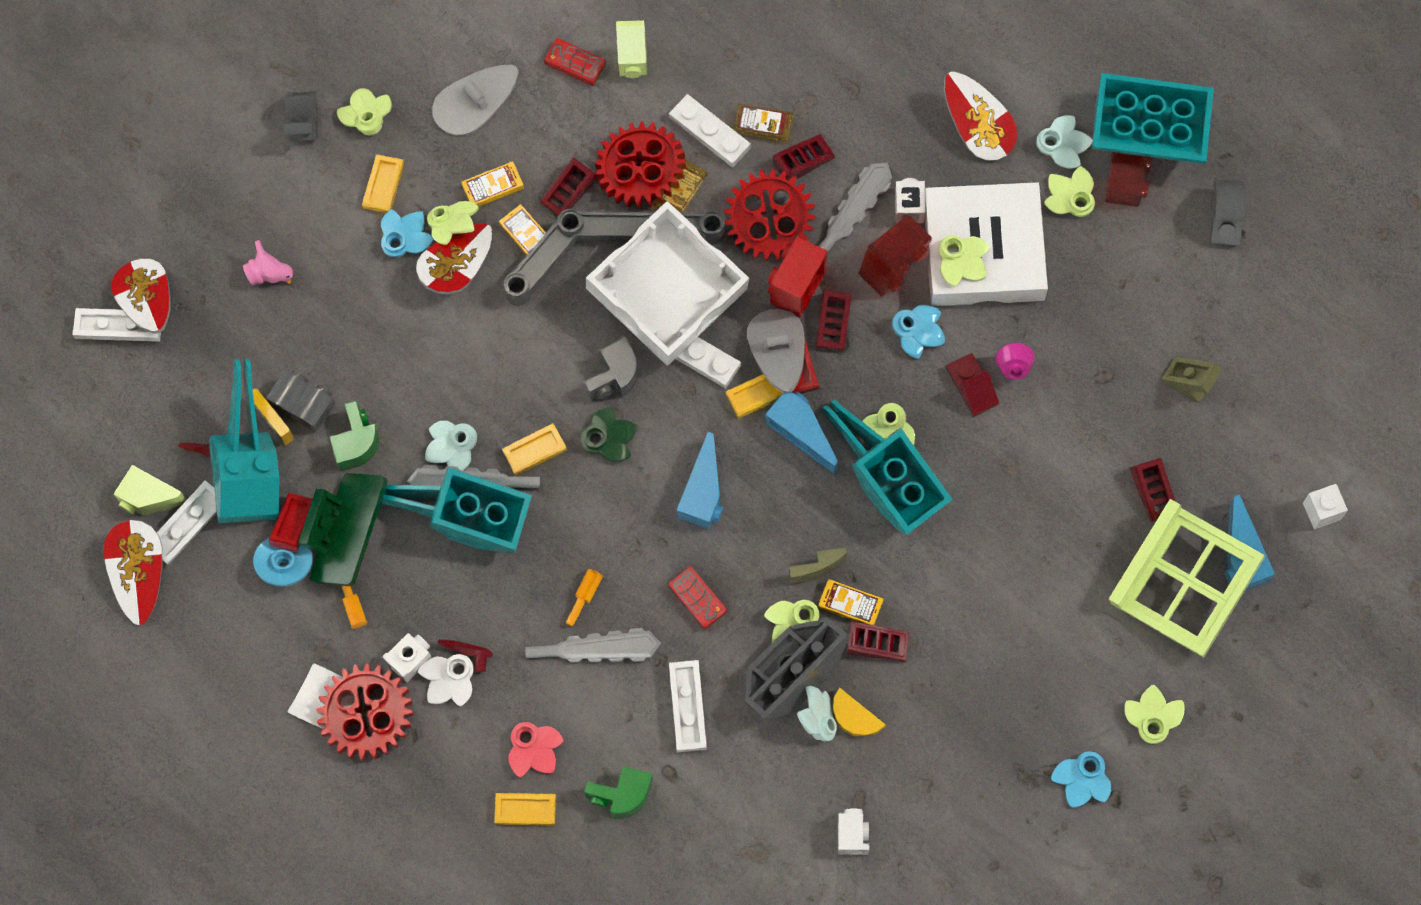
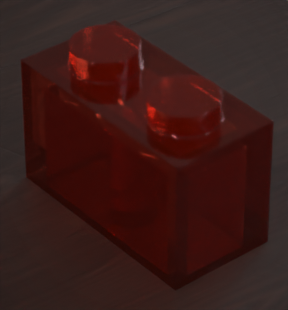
[1105,152,1152,207]

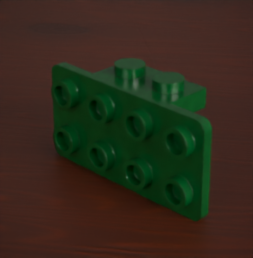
[298,473,388,587]

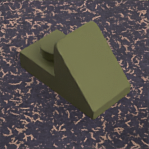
[1161,356,1222,402]

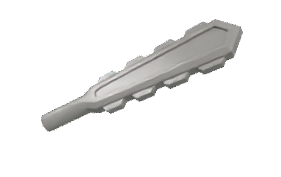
[819,163,892,252]
[407,465,540,488]
[525,628,661,663]

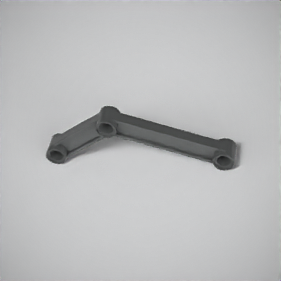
[504,209,725,306]

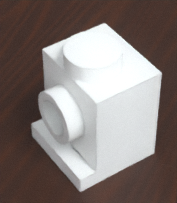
[382,633,432,683]
[838,809,869,855]

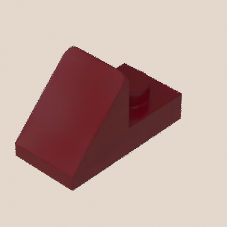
[946,353,999,417]

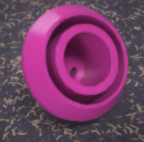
[995,342,1035,380]

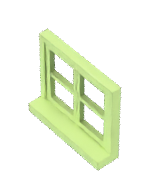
[1109,499,1265,658]

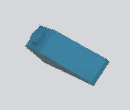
[765,391,838,474]
[677,432,723,530]
[1225,494,1275,591]

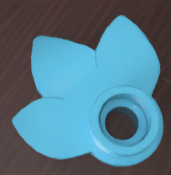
[381,209,434,257]
[892,305,945,359]
[1051,751,1111,808]

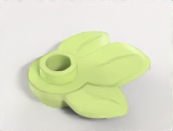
[337,88,392,135]
[1044,166,1095,217]
[427,201,479,245]
[938,235,990,287]
[862,403,915,449]
[764,600,819,643]
[1125,685,1185,744]

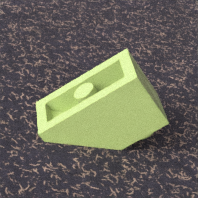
[616,20,647,78]
[114,465,187,516]

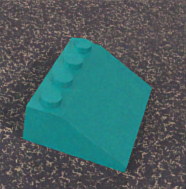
[1092,73,1214,164]

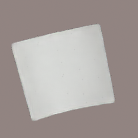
[288,664,359,729]

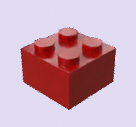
[768,236,828,318]

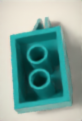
[209,358,279,523]
[822,399,953,535]
[381,467,532,553]

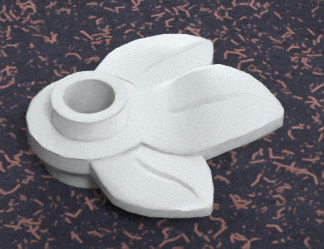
[418,654,474,707]

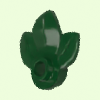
[581,406,637,461]

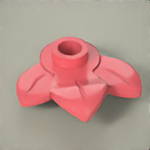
[508,722,564,778]

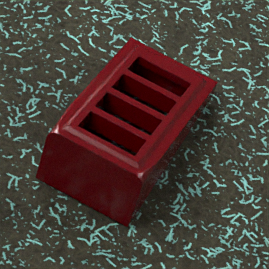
[773,134,835,181]
[540,157,597,216]
[816,290,852,351]
[1129,458,1176,522]
[847,622,909,662]

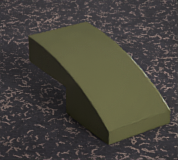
[789,547,847,585]

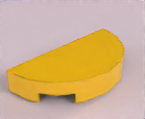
[833,687,886,736]

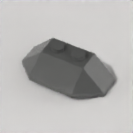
[745,617,849,721]

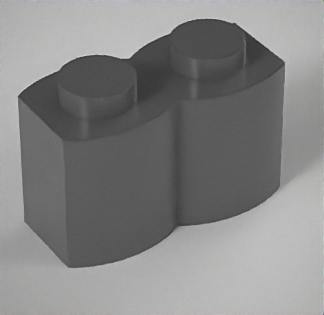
[265,370,335,432]

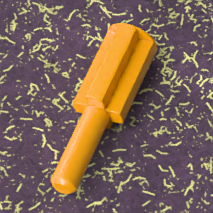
[566,569,603,627]
[341,586,368,629]

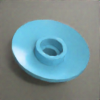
[253,537,312,586]

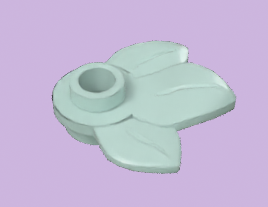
[1036,116,1093,169]
[425,420,477,471]
[797,686,837,742]

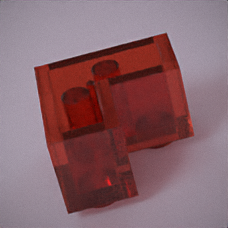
[858,215,932,297]

